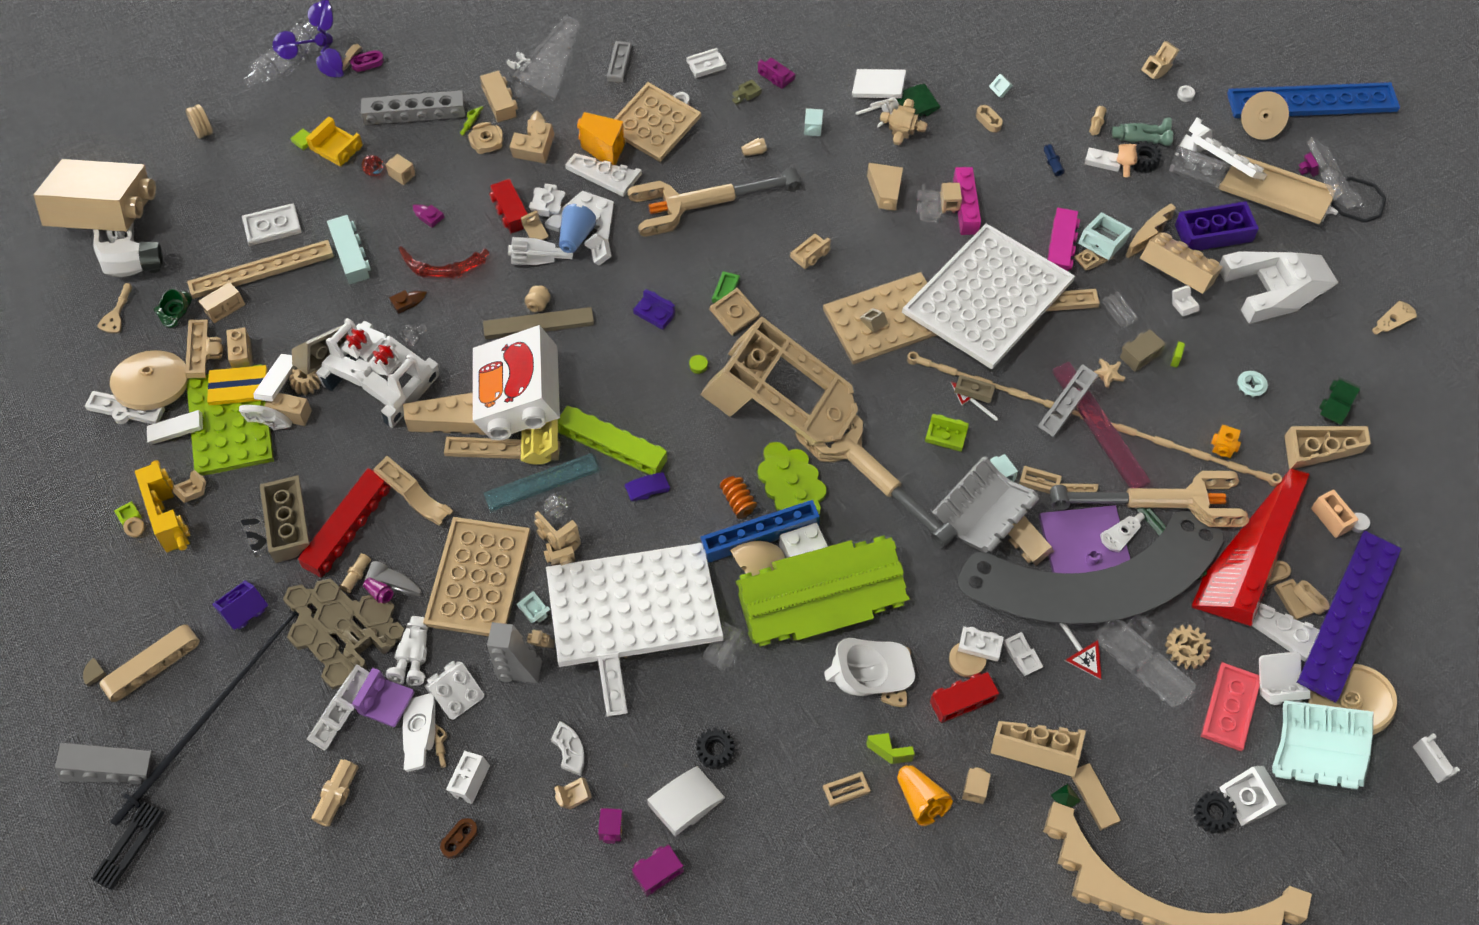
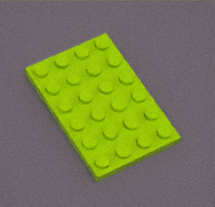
[187,364,274,476]

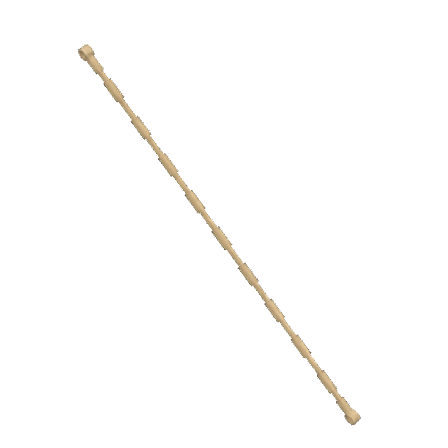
[907,352,1282,487]

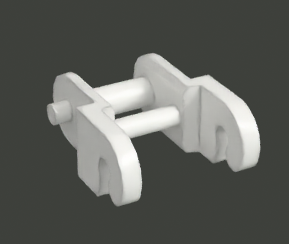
[507,52,531,73]

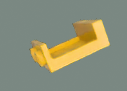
[306,116,363,167]

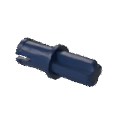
[1044,144,1065,176]

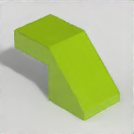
[866,733,914,764]

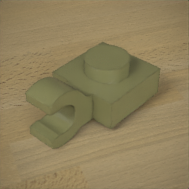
[732,79,762,105]

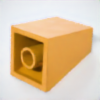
[577,112,625,165]

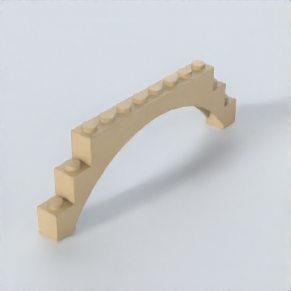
[1043,802,1312,925]

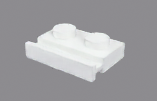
[687,48,726,78]

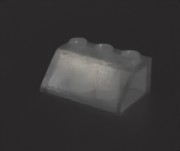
[1169,146,1228,188]

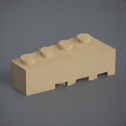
[403,393,486,435]
[1284,426,1371,470]
[991,721,1086,777]

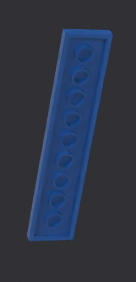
[1227,82,1400,118]

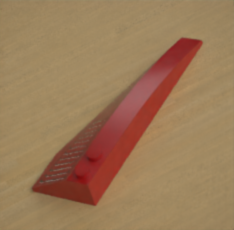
[1192,469,1310,626]

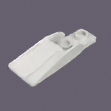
[403,693,435,772]

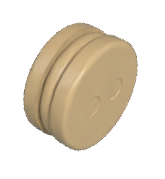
[186,104,213,139]

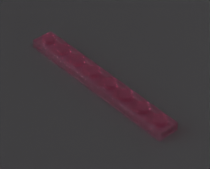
[1052,362,1151,488]

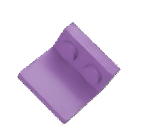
[352,668,414,727]

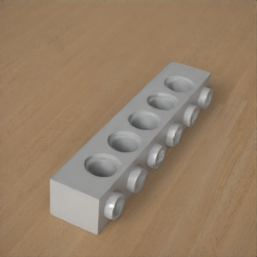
[361,90,465,125]

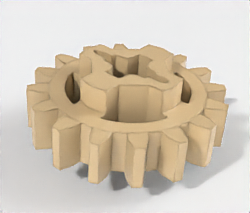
[1165,625,1212,669]

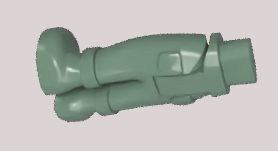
[1112,117,1173,146]

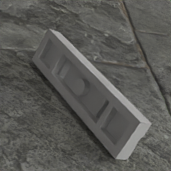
[1038,364,1099,437]

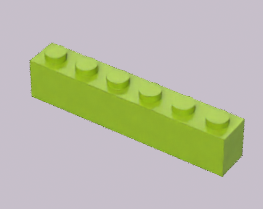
[558,405,667,475]

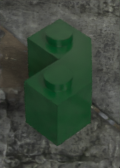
[1319,377,1361,424]

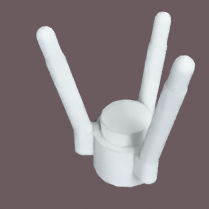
[856,97,899,128]

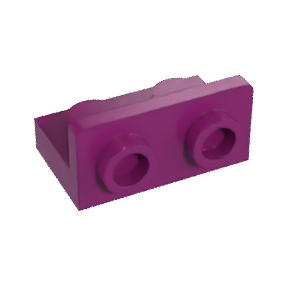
[758,57,795,89]

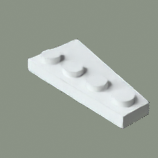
[565,153,642,197]
[1252,603,1319,662]

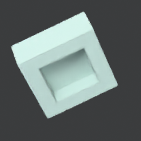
[989,74,1013,98]

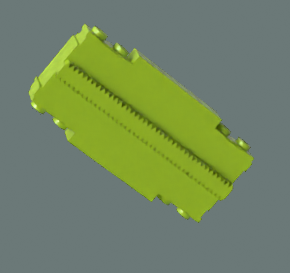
[735,535,910,647]

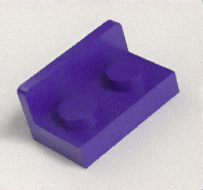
[633,289,675,330]

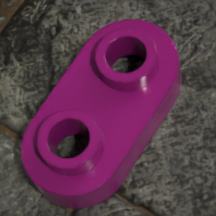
[350,50,384,72]

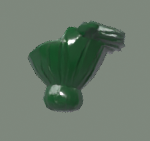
[154,289,192,328]

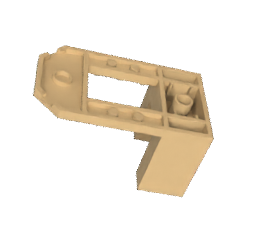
[700,316,858,444]

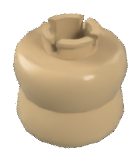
[525,285,551,312]

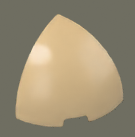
[730,541,785,576]

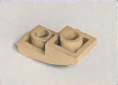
[1074,245,1113,270]

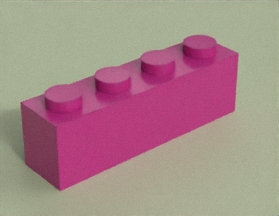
[953,167,981,235]
[1047,207,1080,271]

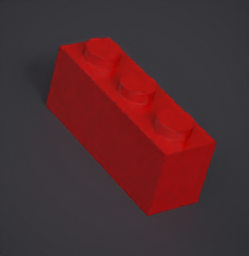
[489,178,529,234]
[930,672,999,724]

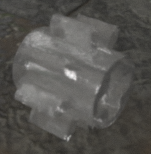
[544,493,568,519]

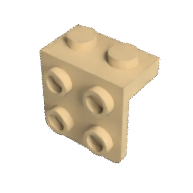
[534,511,581,552]

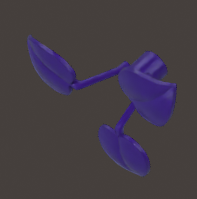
[272,0,344,77]

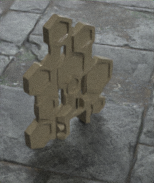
[283,578,405,690]

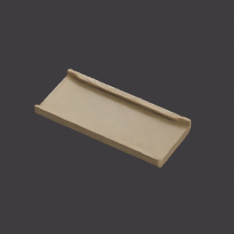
[1219,154,1338,224]

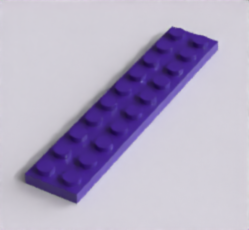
[1296,530,1402,703]

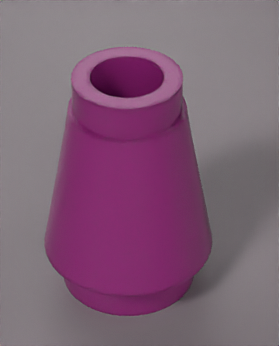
[363,577,394,604]

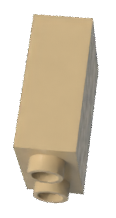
[34,159,156,232]

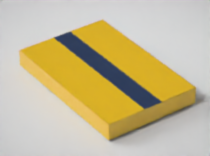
[207,365,268,405]

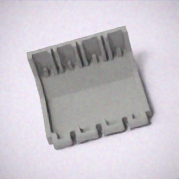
[932,456,1039,553]

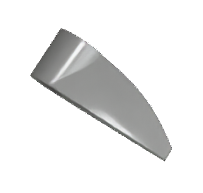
[364,561,421,596]

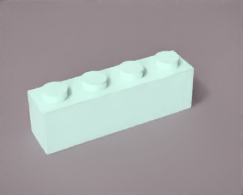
[327,215,371,285]

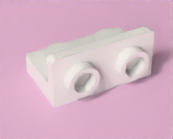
[958,627,1004,662]

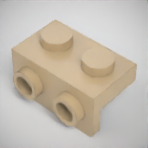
[790,234,831,269]

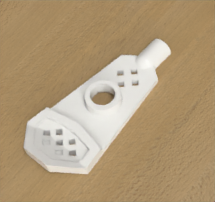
[1100,512,1145,553]

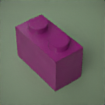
[632,844,684,897]

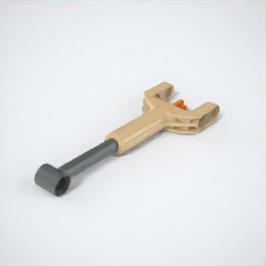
[627,168,802,237]
[796,415,957,548]
[1050,471,1249,527]

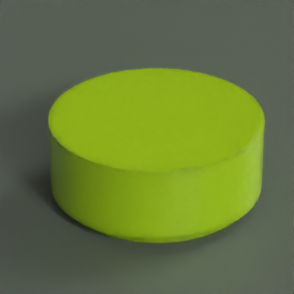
[689,355,708,374]

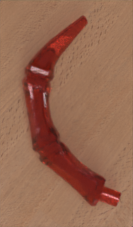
[398,246,489,279]

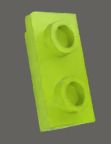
[925,414,969,452]

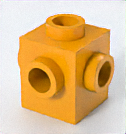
[1211,424,1241,458]

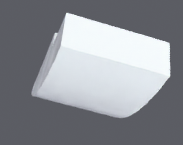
[647,766,725,837]

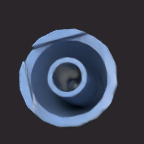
[559,204,596,253]

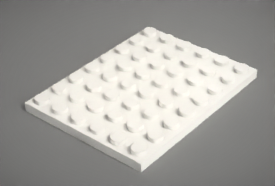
[902,224,1075,369]
[546,543,723,667]

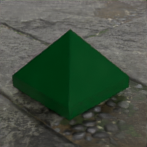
[1050,783,1081,808]

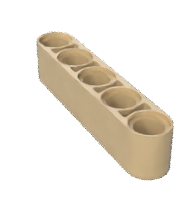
[99,624,200,702]

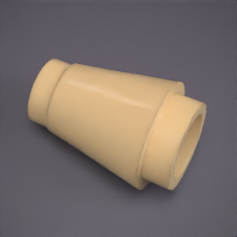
[741,137,767,156]

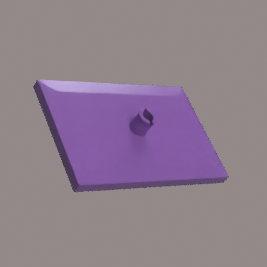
[1039,505,1130,573]

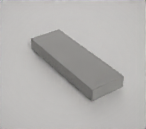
[607,41,632,83]

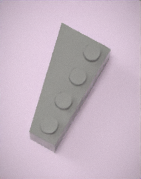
[487,622,542,683]
[55,743,152,784]

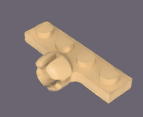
[185,320,223,378]

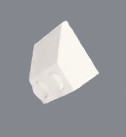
[1219,766,1286,826]

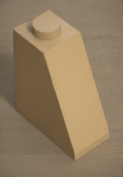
[867,163,903,211]

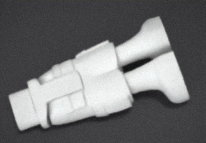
[386,616,428,686]

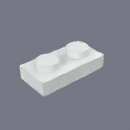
[1085,147,1120,172]

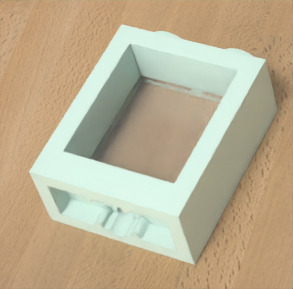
[1078,212,1132,260]

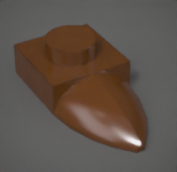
[389,290,427,314]

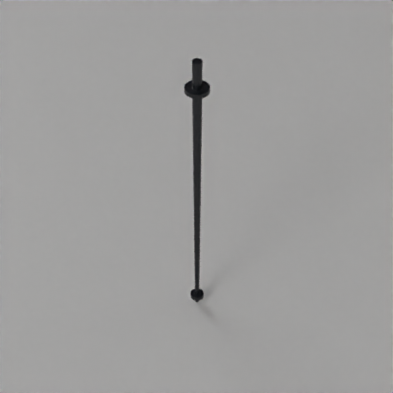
[110,609,299,827]

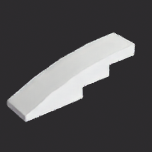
[306,665,370,751]

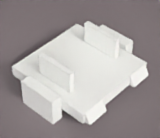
[529,184,565,217]

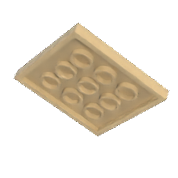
[614,82,701,162]

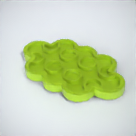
[757,442,826,516]

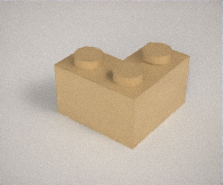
[510,121,555,164]

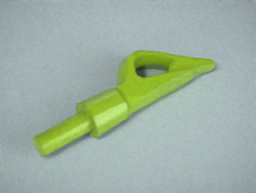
[460,106,483,135]

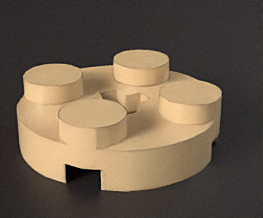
[468,122,503,154]

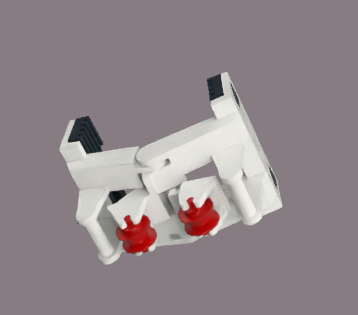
[316,318,439,428]

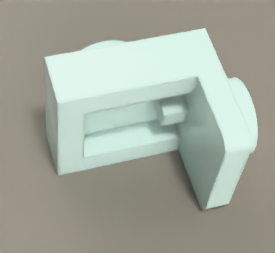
[517,591,550,623]

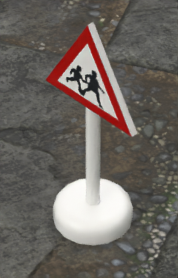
[1060,623,1101,680]

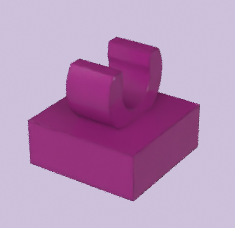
[1299,152,1319,177]

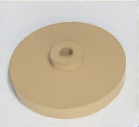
[949,643,986,677]

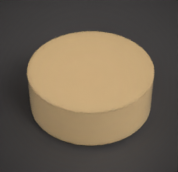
[123,517,145,538]

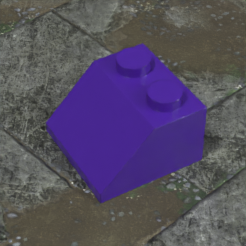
[212,580,268,630]

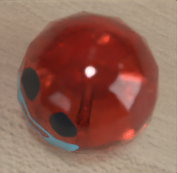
[361,155,383,176]

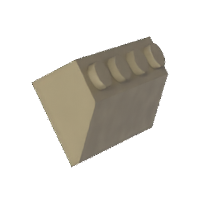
[260,475,310,563]

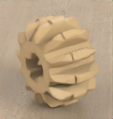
[289,368,321,396]

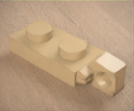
[527,629,555,649]

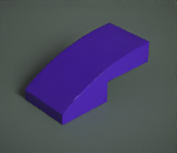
[625,472,670,501]

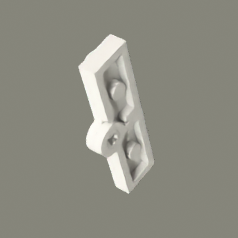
[85,391,165,424]

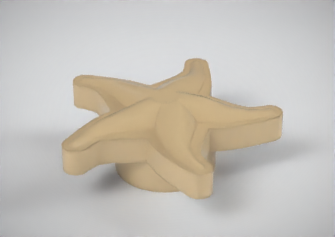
[1094,359,1125,388]

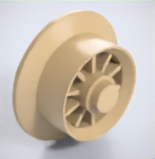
[1241,91,1289,140]

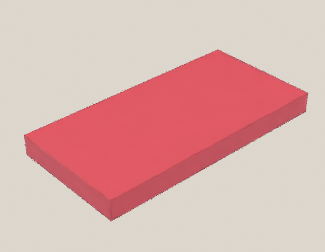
[1201,662,1260,752]

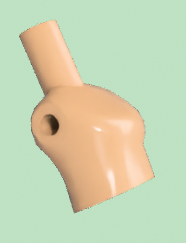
[1117,144,1137,177]

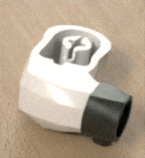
[93,222,163,277]

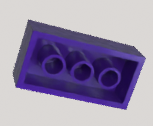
[1175,201,1259,250]

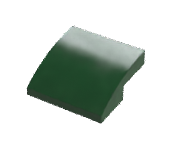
[896,83,941,117]

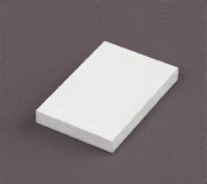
[852,69,906,98]
[242,203,302,246]

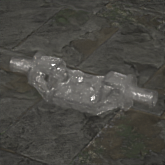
[242,21,318,88]

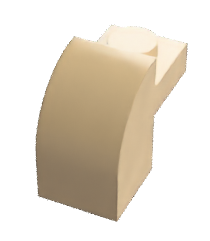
[1141,41,1180,79]

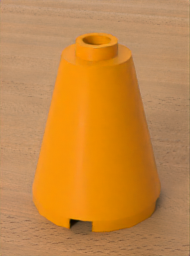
[897,765,953,826]

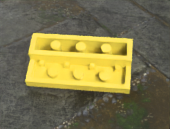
[521,419,558,465]

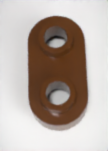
[440,818,478,859]

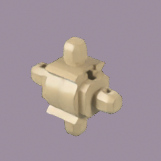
[880,99,927,145]

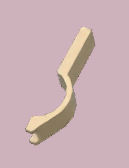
[374,456,453,526]

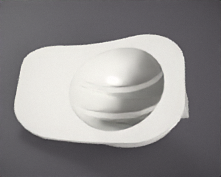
[824,638,915,696]

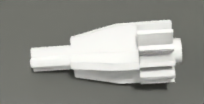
[508,237,573,265]

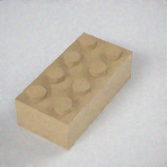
[1140,232,1223,294]

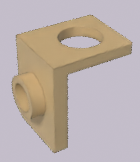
[521,210,549,240]

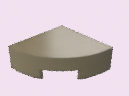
[83,658,106,687]

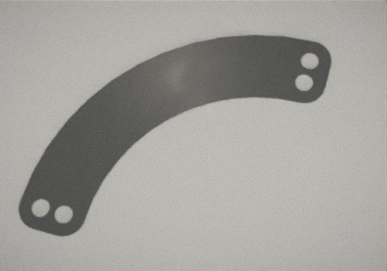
[958,511,1223,624]

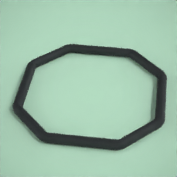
[1331,177,1386,222]

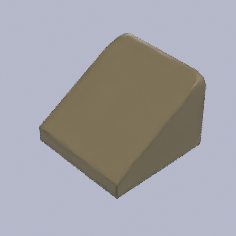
[860,308,888,332]

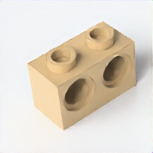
[226,327,253,368]

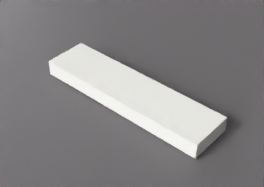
[253,354,296,401]

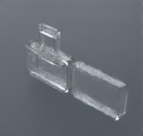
[1307,137,1364,210]
[1094,614,1196,709]

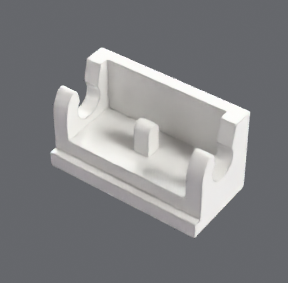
[1413,733,1460,783]
[446,751,490,804]

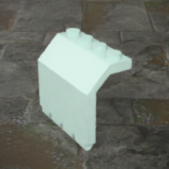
[1272,700,1374,789]

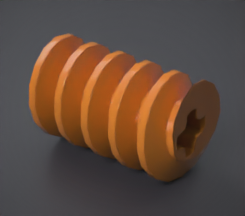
[720,476,757,519]

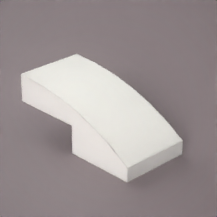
[1003,632,1043,676]

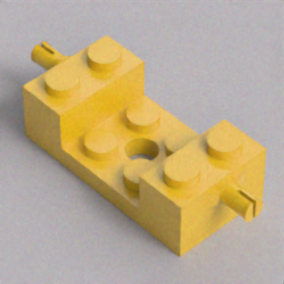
[135,460,191,552]

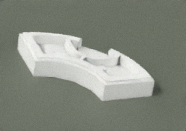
[239,405,292,430]
[551,721,585,776]

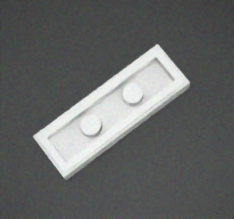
[147,410,203,445]
[597,651,627,717]

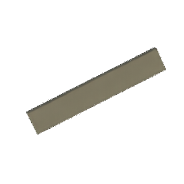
[483,307,594,339]

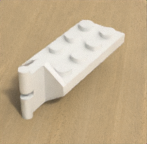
[1178,117,1268,181]

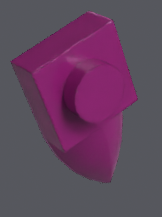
[413,204,444,228]

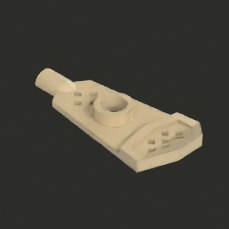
[1372,301,1417,335]

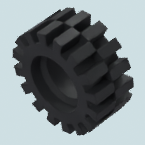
[1130,141,1162,173]
[696,728,734,769]
[1194,791,1237,834]

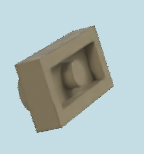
[954,375,996,403]

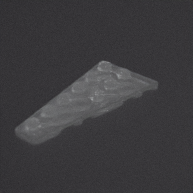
[513,15,580,102]

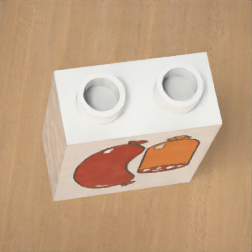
[473,325,560,440]

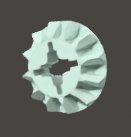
[1237,371,1268,398]

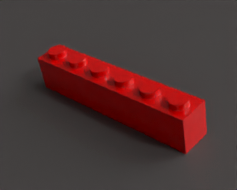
[298,468,390,578]

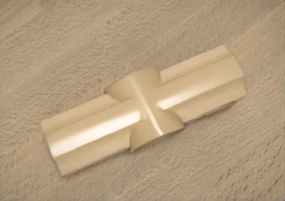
[311,759,358,826]

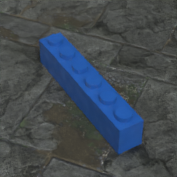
[700,500,820,563]

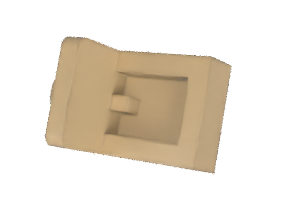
[172,470,206,503]
[544,543,576,566]
[554,777,592,809]

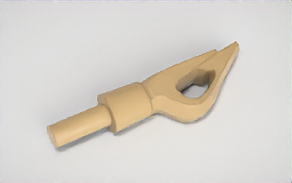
[434,724,447,768]

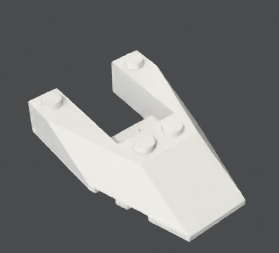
[1219,251,1338,324]

